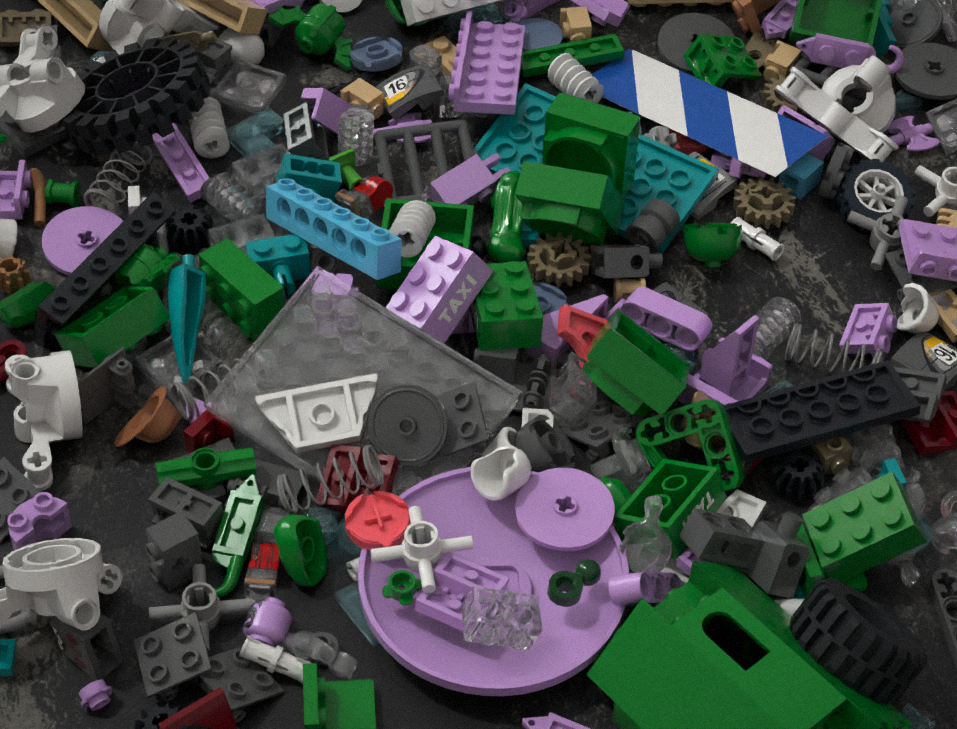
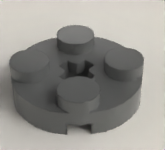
[817,143,854,200]

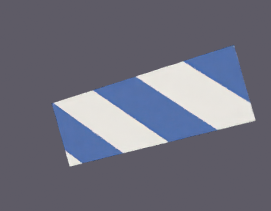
[592,49,828,177]

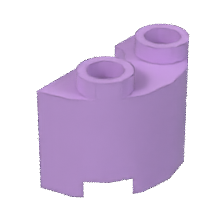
[7,492,72,550]

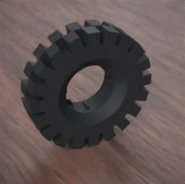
[61,38,211,155]

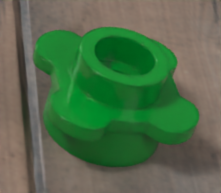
[382,570,422,606]

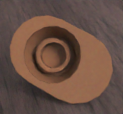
[114,387,182,447]

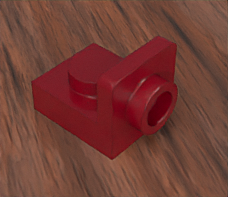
[183,407,234,453]

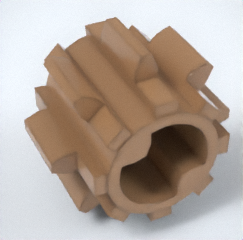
[0,256,31,295]

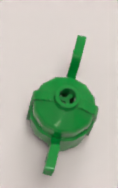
[268,3,352,71]
[113,244,181,294]

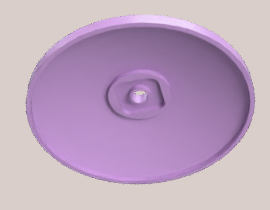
[358,467,629,696]

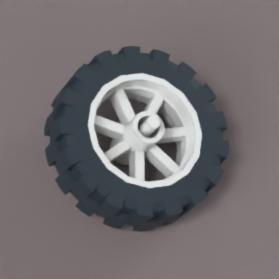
[836,159,916,232]

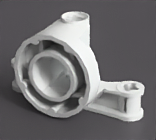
[99,0,221,55]
[0,26,85,133]
[775,55,899,162]
[5,350,83,491]
[0,538,122,630]

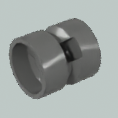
[626,198,680,251]

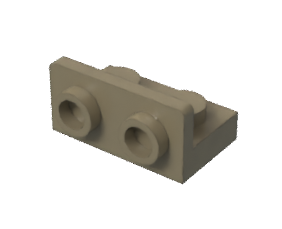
[0,9,55,46]

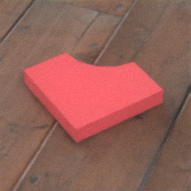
[557,304,608,375]

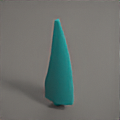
[168,254,206,385]

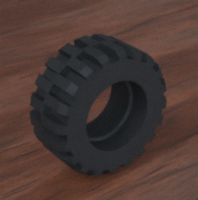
[790,578,927,704]

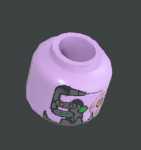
[243,597,292,647]

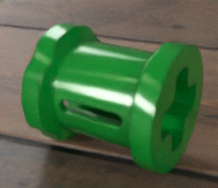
[45,179,81,207]

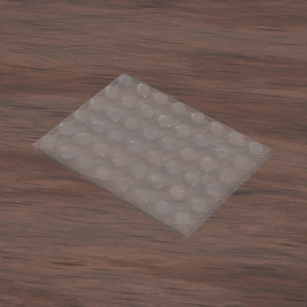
[204,266,522,496]

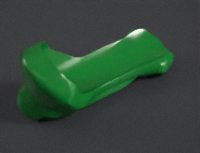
[486,171,526,263]

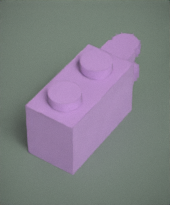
[428,153,510,205]

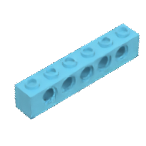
[266,179,402,280]

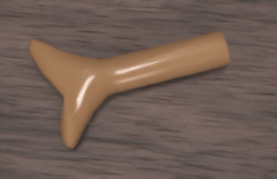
[30,168,48,227]

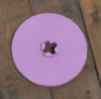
[42,206,123,276]
[515,468,615,552]

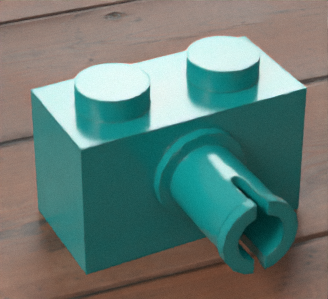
[276,153,342,203]
[245,234,311,296]

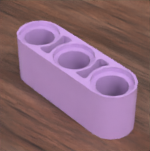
[620,287,712,351]
[609,571,682,607]

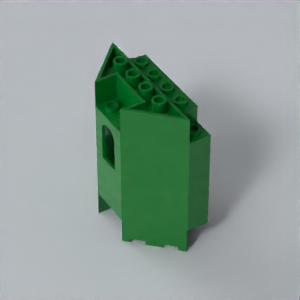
[586,561,915,729]

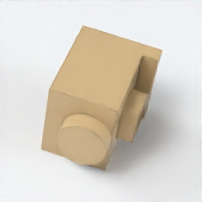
[559,6,592,42]
[764,40,801,82]
[340,78,384,124]

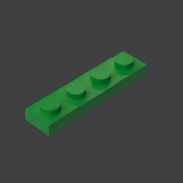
[520,34,624,78]

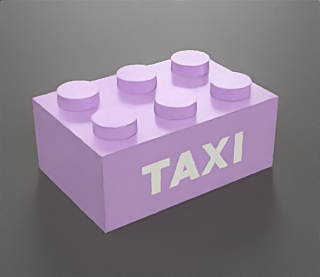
[384,236,493,346]

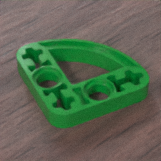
[636,399,744,491]

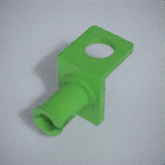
[328,148,363,194]

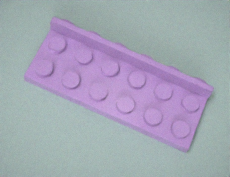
[449,9,525,115]
[898,219,957,282]

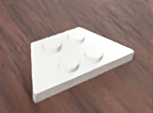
[255,373,378,453]

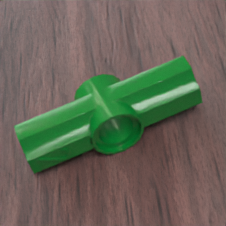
[155,447,257,490]

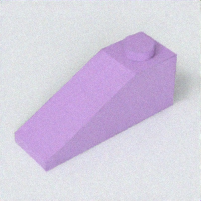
[525,294,608,369]
[700,315,759,396]

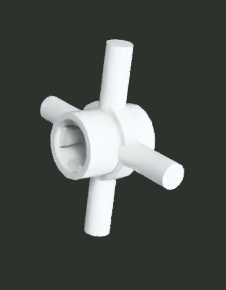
[914,165,957,217]
[370,506,473,594]

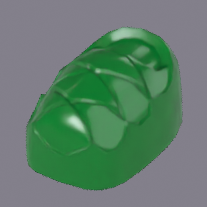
[0,281,57,328]
[274,514,328,586]

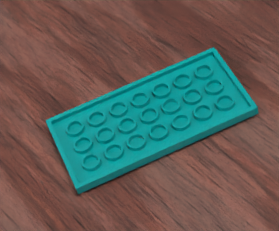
[473,83,719,254]

